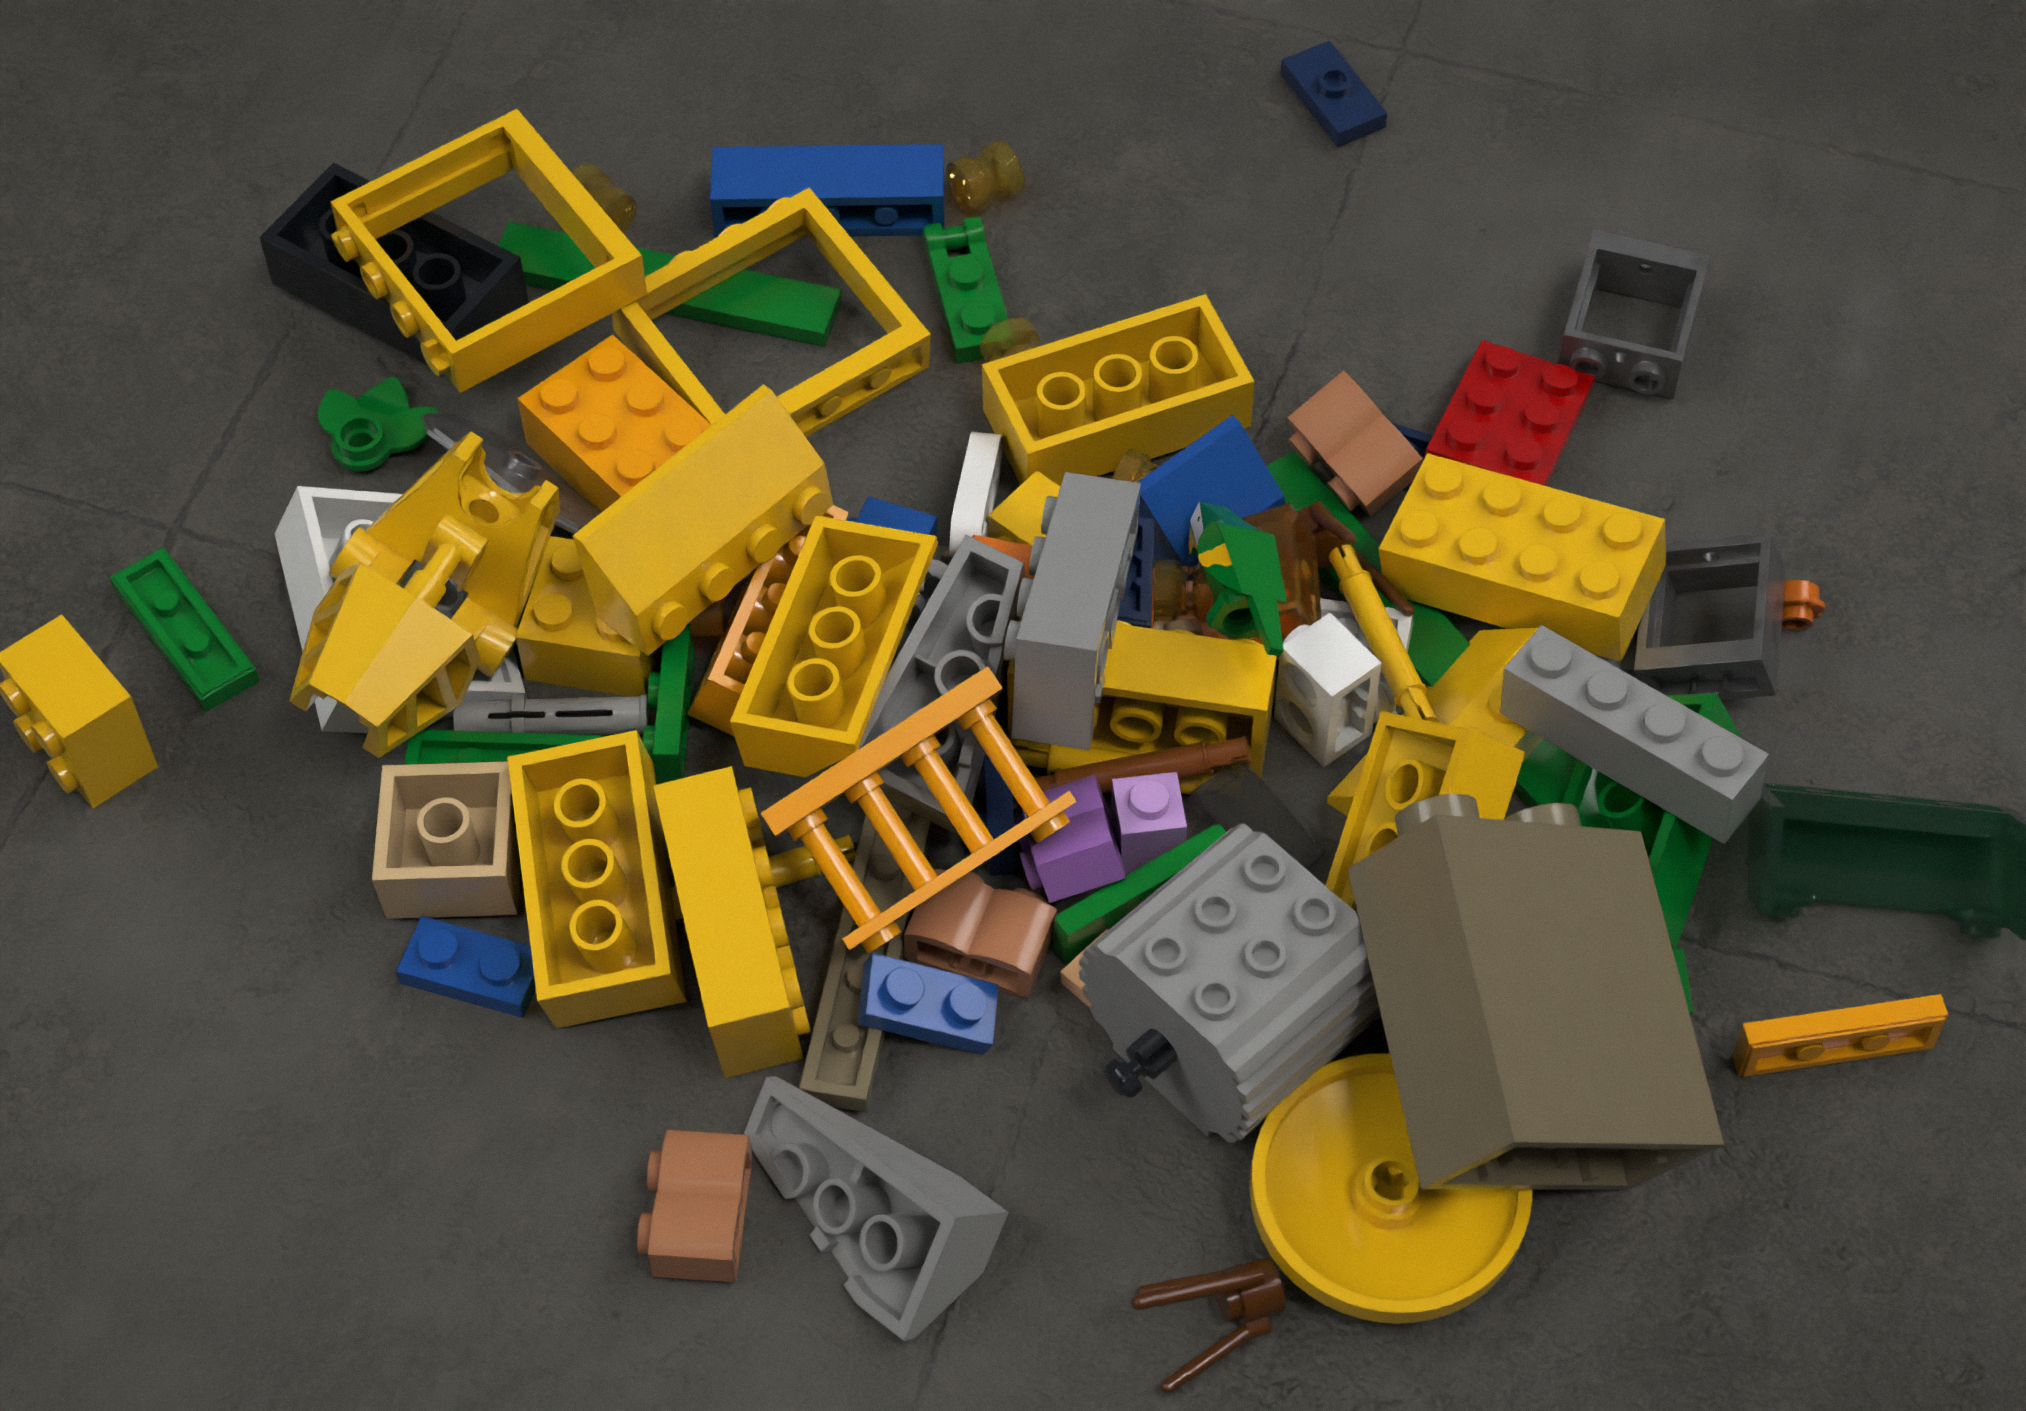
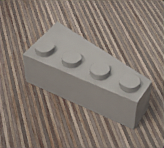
[1004,472,1141,750]
[840,535,1027,836]

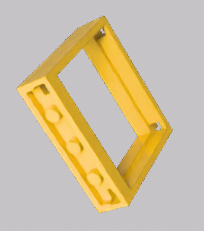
[331,109,647,393]
[612,187,931,437]

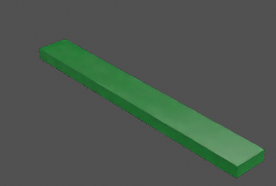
[1267,451,1577,808]

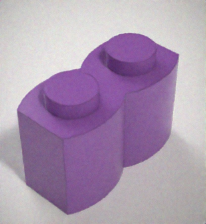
[1013,774,1126,903]

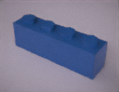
[710,144,945,238]

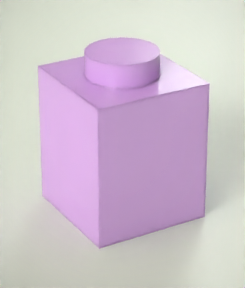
[1111,772,1187,875]

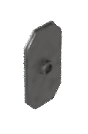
[421,412,602,534]

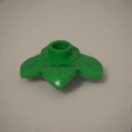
[318,376,439,471]

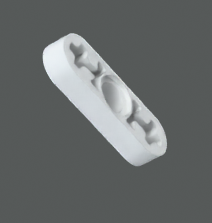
[949,432,1003,557]

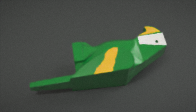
[1188,501,1287,657]

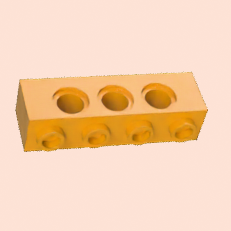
[687,505,849,737]

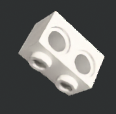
[1274,613,1382,767]

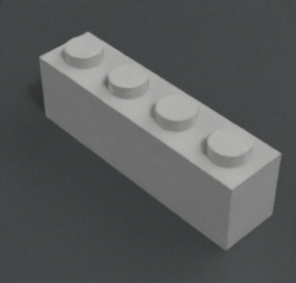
[1500,625,1769,844]

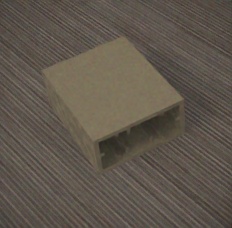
[1348,794,1724,1190]

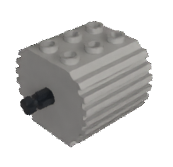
[1079,823,1382,1143]

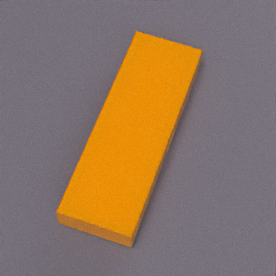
[1732,994,1948,1077]

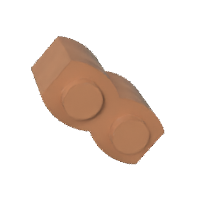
[1287,370,1423,517]
[904,869,1057,998]
[637,1130,753,1283]

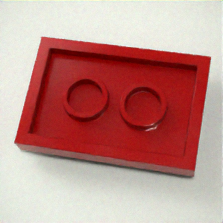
[1423,340,1595,486]

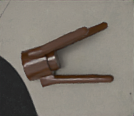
[1284,501,1415,626]
[1131,1257,1286,1394]

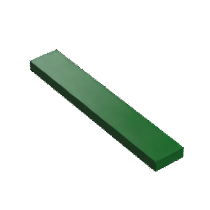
[498,221,842,347]

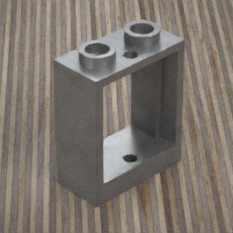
[1558,230,1710,399]
[1634,534,1786,700]

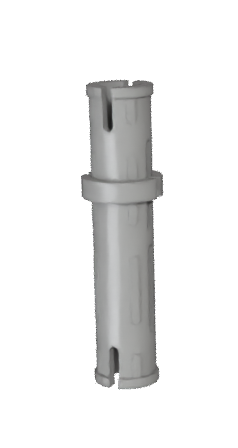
[453,693,649,735]

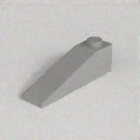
[743,1076,1009,1341]

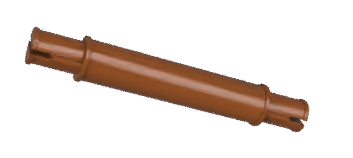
[1034,735,1251,794]

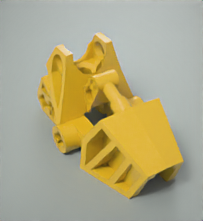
[289,431,560,758]

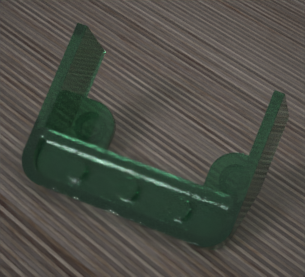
[1747,783,2026,940]

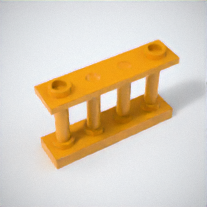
[761,666,1077,954]

